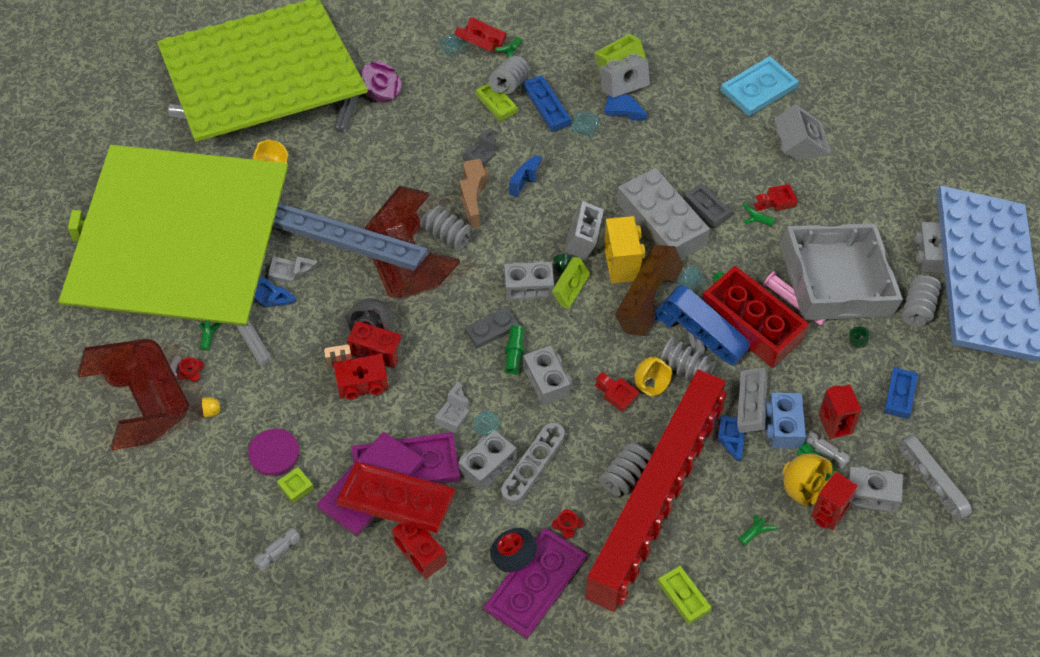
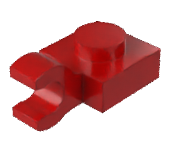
[753,184,798,211]
[594,372,639,413]

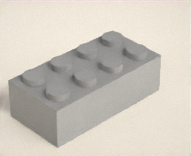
[617,168,710,258]

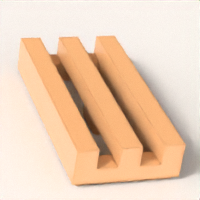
[324,344,352,368]

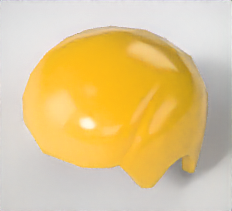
[252,140,288,163]
[634,356,672,397]

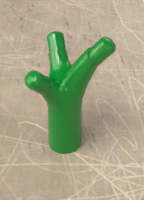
[495,37,522,58]
[742,202,775,227]
[199,320,223,351]
[738,515,777,546]

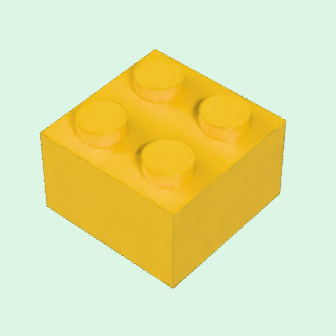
[604,216,645,284]

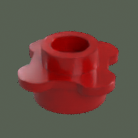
[177,357,204,382]
[552,509,583,539]

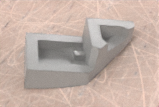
[267,256,317,283]
[434,382,469,433]

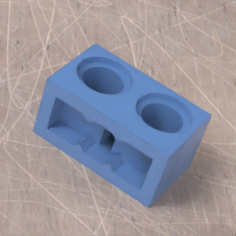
[765,393,806,448]

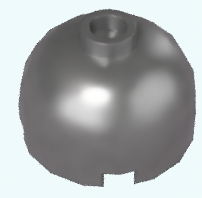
[344,298,395,335]

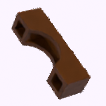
[615,245,684,336]

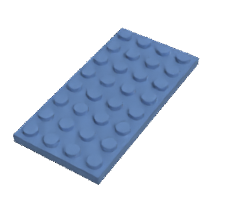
[936,186,1040,362]

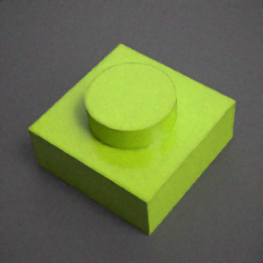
[68,210,85,241]
[277,467,314,504]

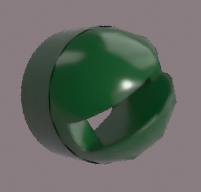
[553,254,572,273]
[849,326,869,348]

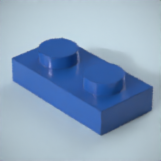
[884,367,918,419]

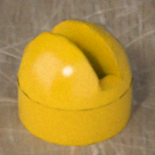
[202,397,221,418]

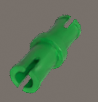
[504,325,525,375]

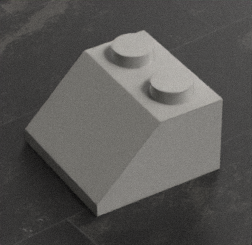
[775,104,832,160]

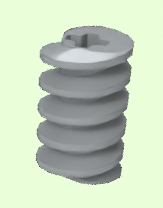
[489,56,530,94]
[420,205,471,252]
[902,275,942,327]
[660,337,716,381]
[599,442,652,497]

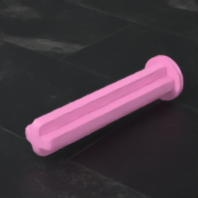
[763,271,827,325]

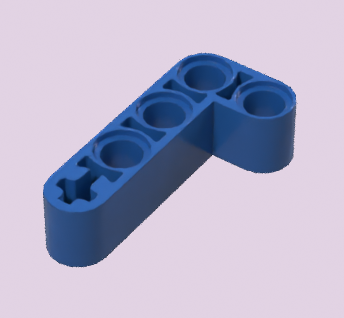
[654,285,750,366]

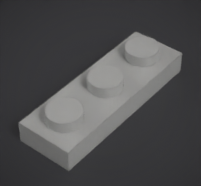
[737,367,768,433]

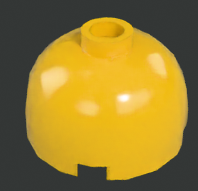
[783,454,832,507]

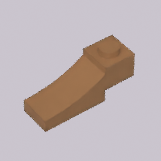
[459,159,489,229]

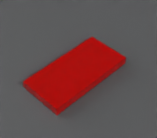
[337,461,455,534]

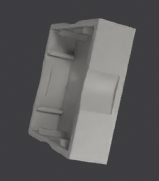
[779,224,903,320]

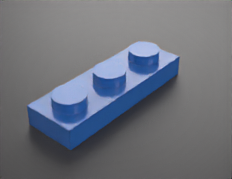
[523,75,571,132]

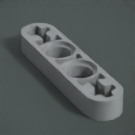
[501,423,565,505]
[898,435,972,521]

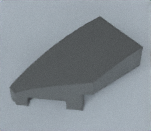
[463,128,496,167]

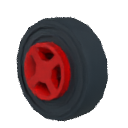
[490,528,538,572]

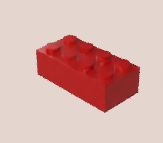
[702,265,809,368]

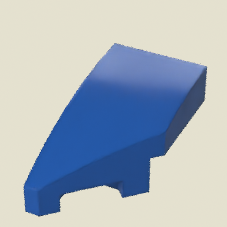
[604,95,648,121]
[509,155,542,197]
[253,276,296,308]
[718,415,745,462]

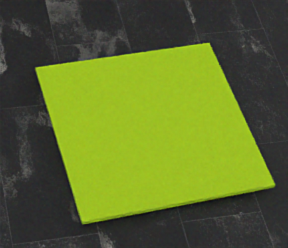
[157,0,368,142]
[58,145,288,326]

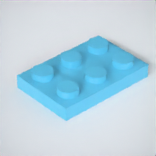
[720,56,799,117]

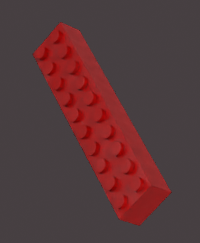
[585,369,727,612]

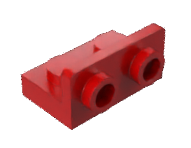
[454,17,507,53]
[347,321,402,368]

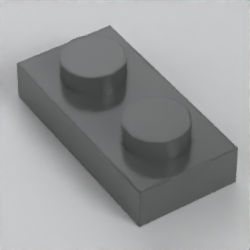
[684,183,732,228]
[465,308,519,349]

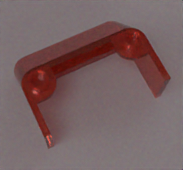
[365,185,460,299]
[77,339,189,451]

